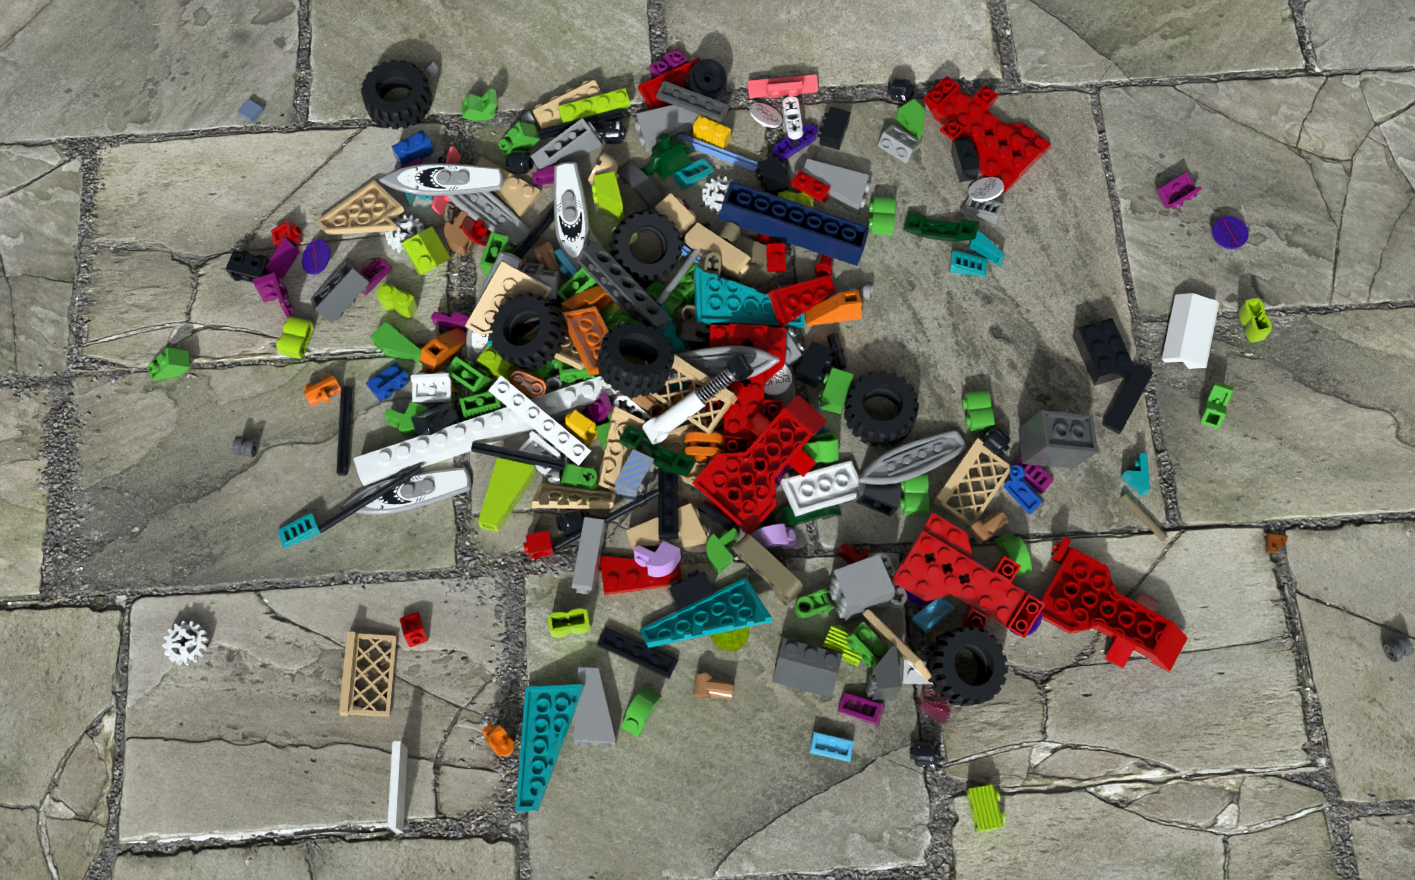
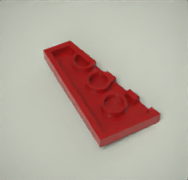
[637,58,700,110]
[768,275,836,328]
[600,556,682,596]

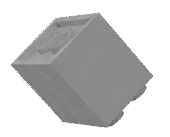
[828,554,895,623]

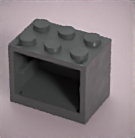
[1018,410,1098,468]

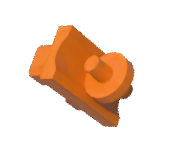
[303,374,341,406]
[482,723,515,758]

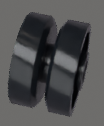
[684,59,727,99]

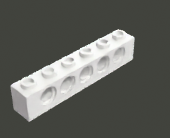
[488,376,591,466]

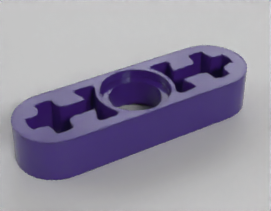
[773,124,817,161]

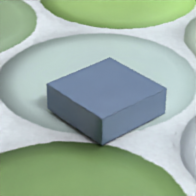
[237,99,263,123]

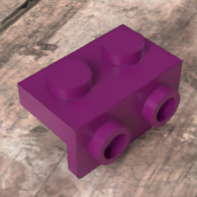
[1156,172,1202,209]

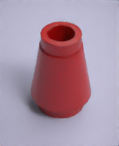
[814,254,833,277]

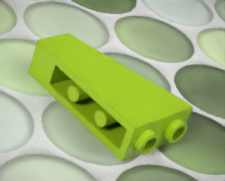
[478,457,536,532]

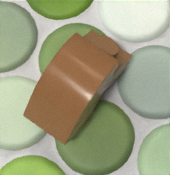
[444,211,474,256]

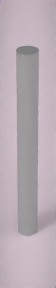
[656,249,700,306]

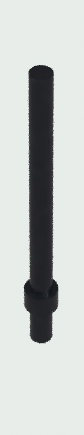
[318,464,423,533]
[553,488,660,550]

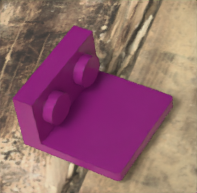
[253,273,294,318]

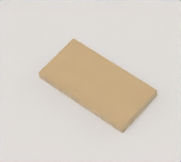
[863,610,931,681]

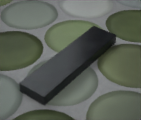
[1103,364,1153,435]
[658,468,679,540]
[597,627,678,679]

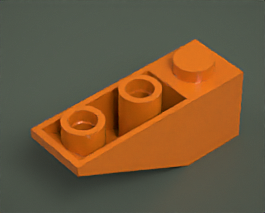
[804,290,862,326]
[420,328,467,372]

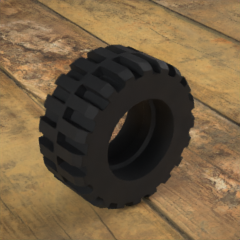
[361,60,432,130]
[609,210,683,283]
[490,293,567,370]
[597,322,674,397]
[844,370,919,447]
[925,626,1008,706]

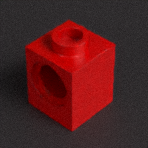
[523,531,554,559]

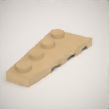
[476,157,541,220]
[598,406,646,493]
[532,483,617,509]

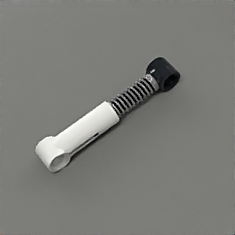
[642,354,754,444]

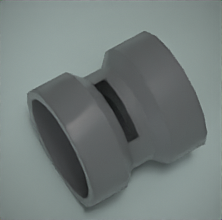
[232,436,258,457]
[1383,636,1414,663]

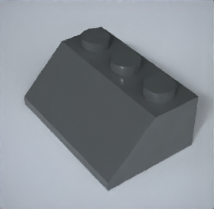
[310,259,370,323]
[772,638,843,698]
[866,646,902,702]

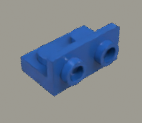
[366,361,411,402]

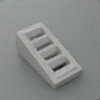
[963,196,1005,224]

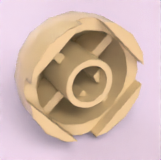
[586,151,619,185]

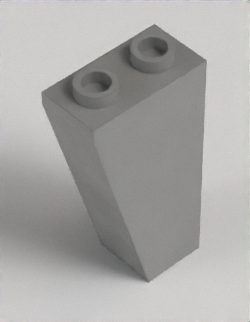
[634,105,700,152]
[531,118,602,170]
[803,159,871,214]
[571,517,606,595]
[573,667,616,749]

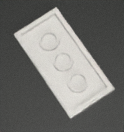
[781,460,859,516]
[387,741,408,833]

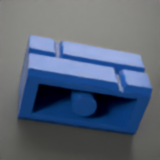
[391,130,434,166]

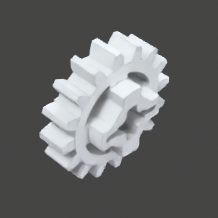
[702,176,734,214]
[385,215,425,253]
[162,621,209,665]

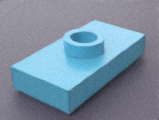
[554,249,578,279]
[912,597,955,634]
[809,732,854,762]

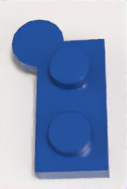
[1003,465,1045,515]

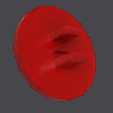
[461,217,491,246]

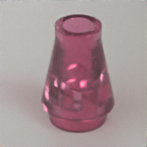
[920,699,952,725]

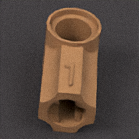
[532,241,561,274]
[629,394,666,418]
[967,510,1009,546]
[692,674,734,700]

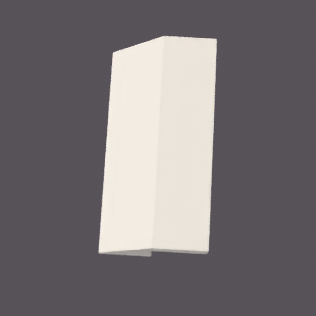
[1162,293,1219,369]

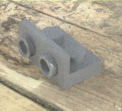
[878,124,922,163]

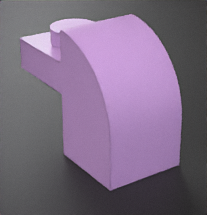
[751,524,798,552]
[634,541,681,577]

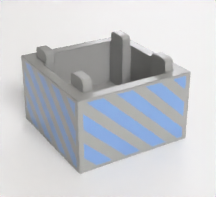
[615,449,656,502]

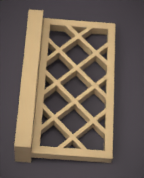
[650,354,738,435]
[932,438,1012,527]
[339,631,396,717]

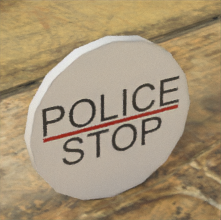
[749,103,782,128]
[968,177,1004,202]
[764,365,792,396]

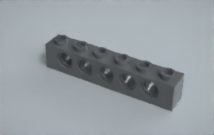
[576,241,671,332]

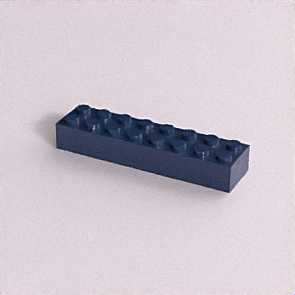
[718,181,870,266]

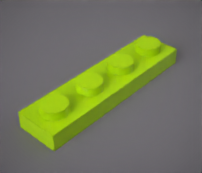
[558,88,631,123]

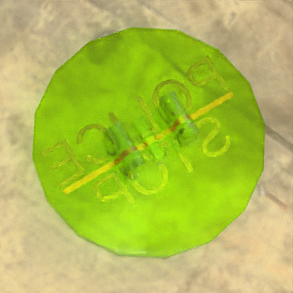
[710,627,749,652]

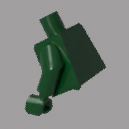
[641,133,692,179]

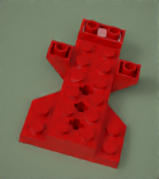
[924,76,1051,193]
[705,324,786,453]
[692,395,827,535]
[891,512,1045,639]
[1041,548,1188,672]

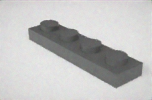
[656,81,729,123]

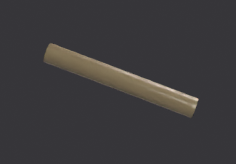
[1121,493,1168,541]

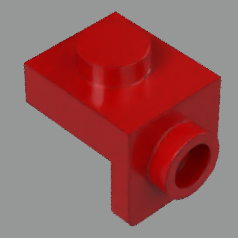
[1051,536,1072,565]

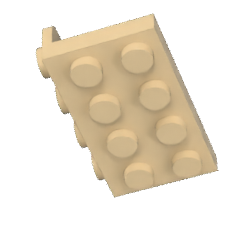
[532,80,602,142]

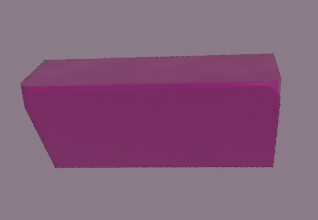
[265,238,299,279]

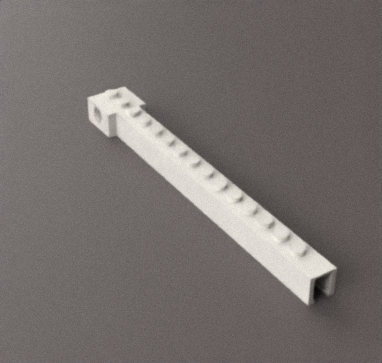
[353,360,657,487]

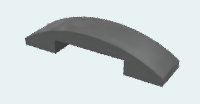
[617,161,665,212]

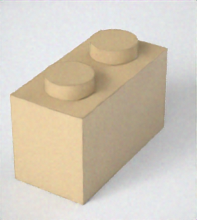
[655,193,696,238]

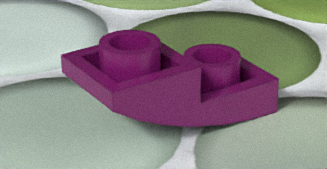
[649,48,689,78]
[431,311,470,330]
[582,393,613,426]

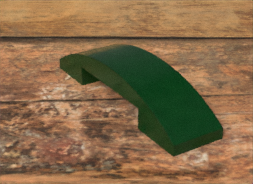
[904,214,979,241]
[619,425,697,476]
[763,504,841,527]

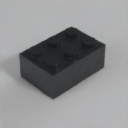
[1073,318,1134,386]

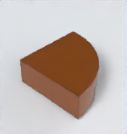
[1266,533,1288,554]

